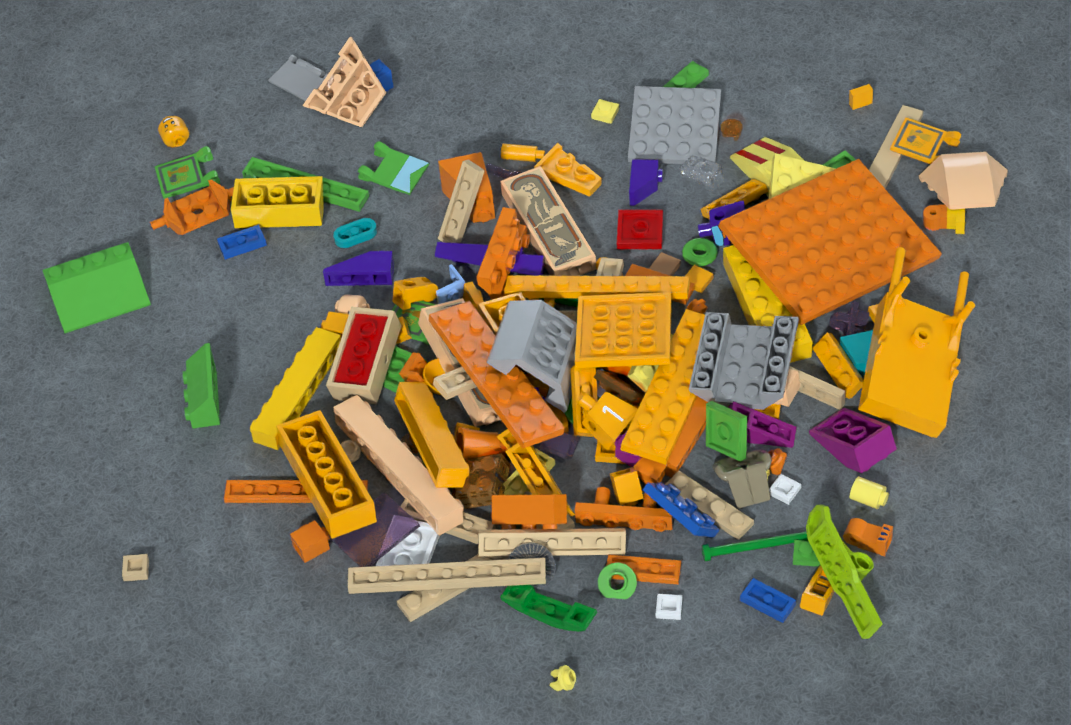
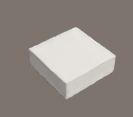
[769,474,801,505]
[656,594,683,620]

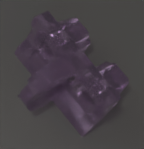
[829,301,869,337]

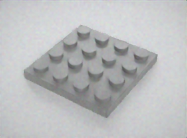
[628,86,721,165]

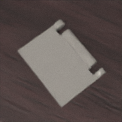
[268,55,329,101]

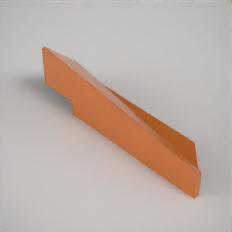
[633,397,708,485]

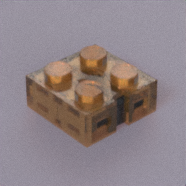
[452,454,510,509]

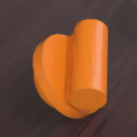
[768,448,787,475]

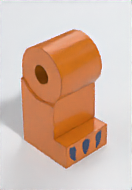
[843,518,893,556]

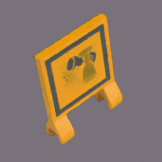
[890,118,961,164]

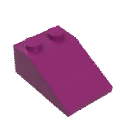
[809,408,897,473]

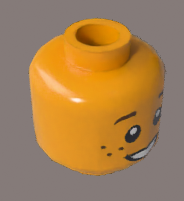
[158,116,189,148]

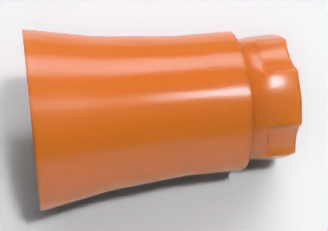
[455,427,508,459]

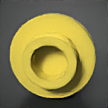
[550,665,576,691]

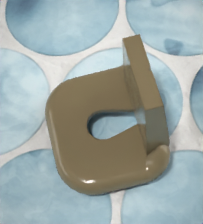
[712,450,772,509]

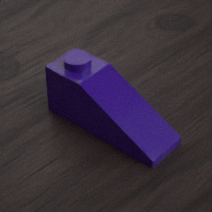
[323,251,394,286]

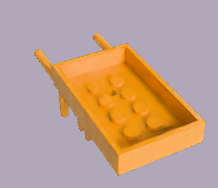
[858,247,975,438]

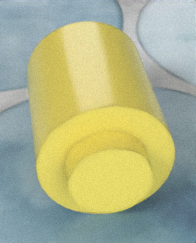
[850,476,889,509]

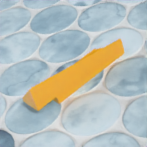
[497,429,575,516]

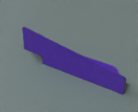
[435,242,545,276]

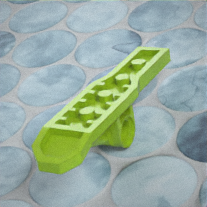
[806,504,883,639]

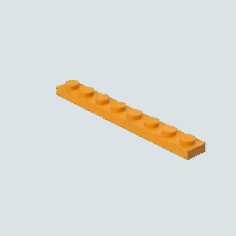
[505,275,690,299]

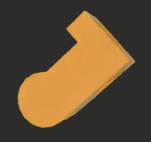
[392,277,439,310]

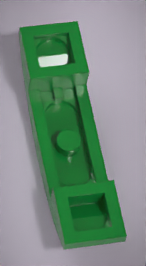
[500,585,597,632]

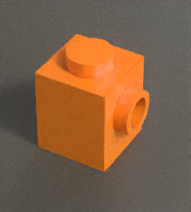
[290,520,330,563]

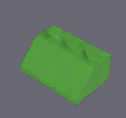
[183,343,220,429]

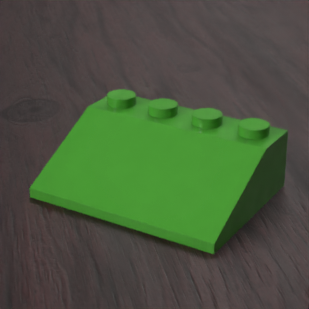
[43,242,151,333]

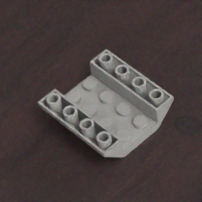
[487,300,577,413]
[689,312,799,410]

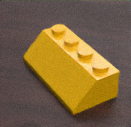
[231,176,324,228]

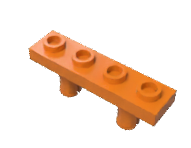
[575,487,673,532]

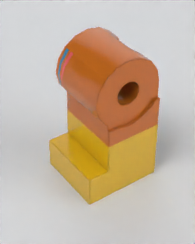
[923,204,965,234]

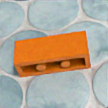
[492,494,567,529]

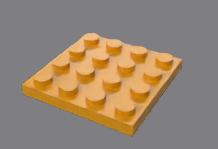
[575,292,672,368]

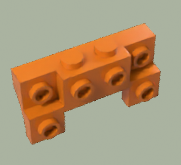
[477,207,530,300]

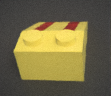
[730,137,803,197]

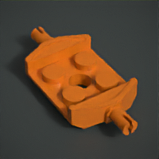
[150,180,234,235]

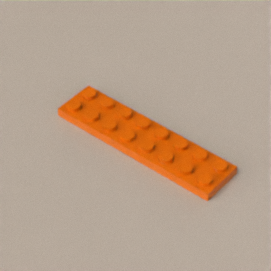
[428,301,565,449]

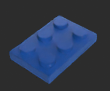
[643,482,720,537]

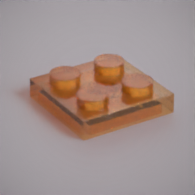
[593,369,645,406]

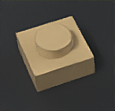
[122,554,149,581]

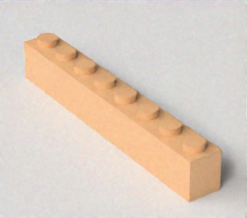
[333,395,464,536]

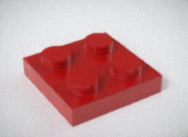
[617,210,663,249]

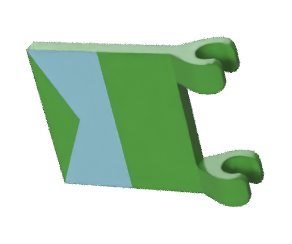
[358,141,429,195]

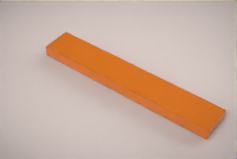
[224,480,368,503]

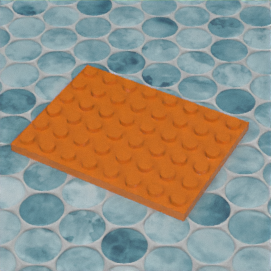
[718,159,942,325]

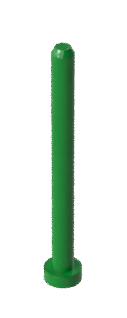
[701,531,808,562]

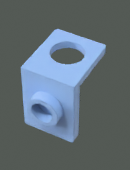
[436,264,465,304]

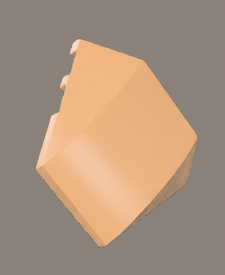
[303,37,386,127]
[919,152,1008,209]

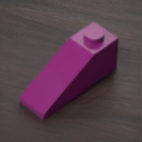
[727,401,797,448]

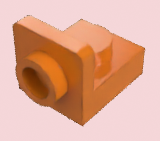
[399,352,427,382]

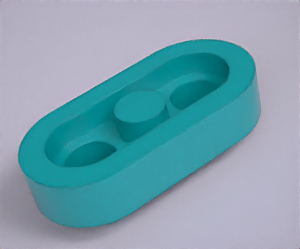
[333,218,377,248]

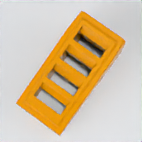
[800,565,835,616]

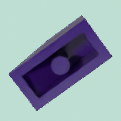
[629,159,663,206]

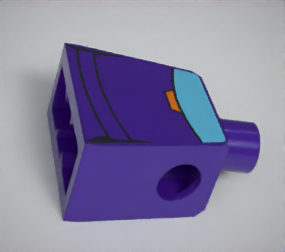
[698,201,746,246]

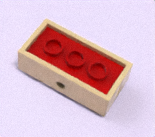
[326,307,401,404]

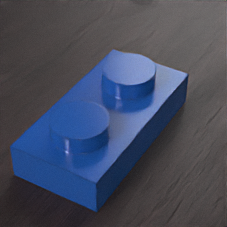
[217,225,267,260]
[740,578,796,623]

